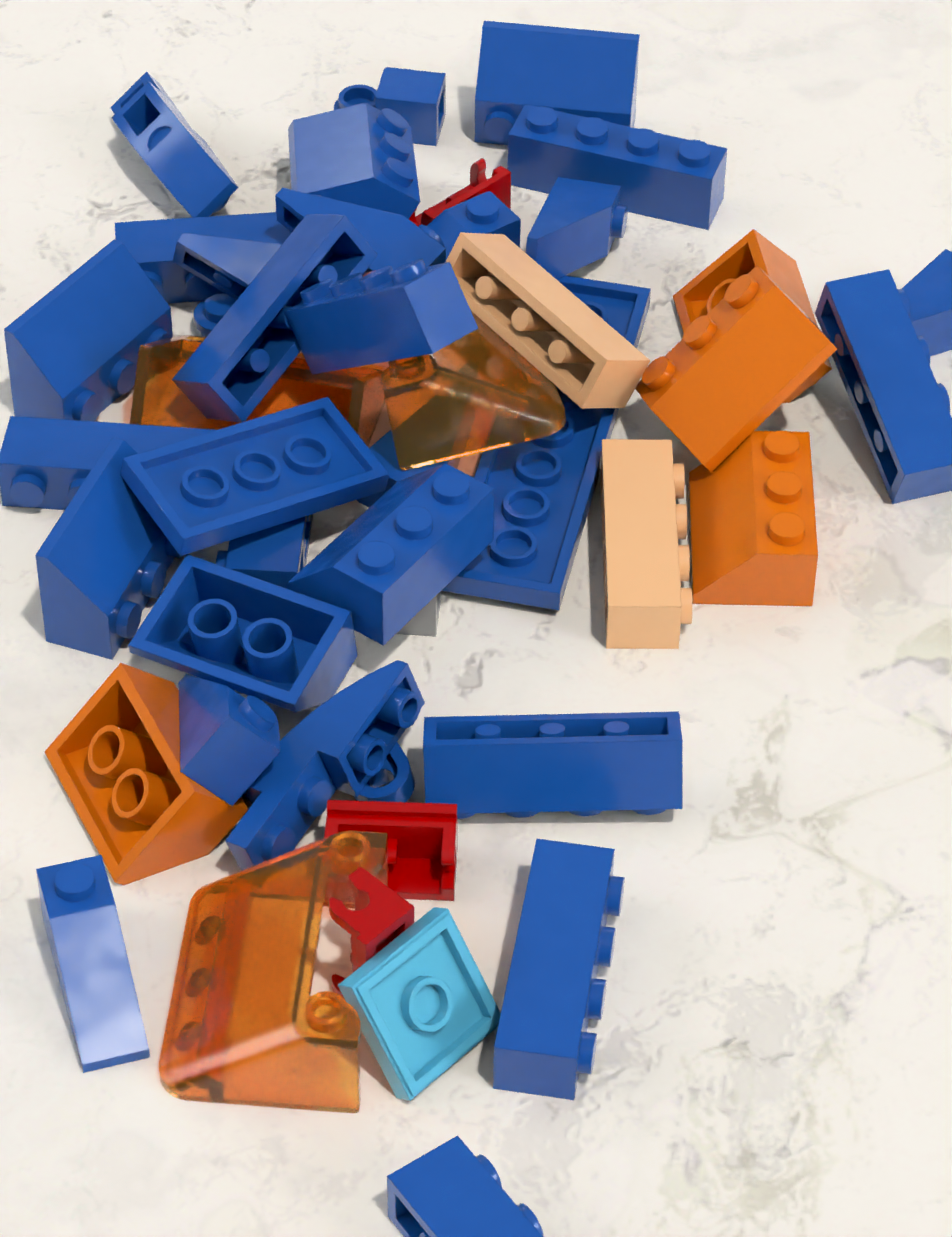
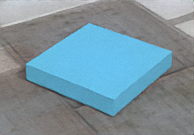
[338,907,501,1101]

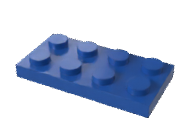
[121,397,389,556]

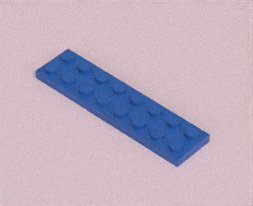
[442,276,651,610]

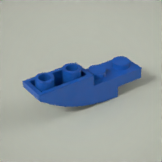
[110,71,239,218]
[225,660,425,887]

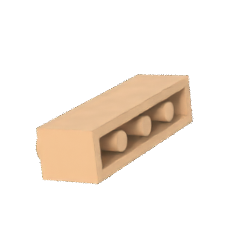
[445,232,650,409]
[600,439,692,649]

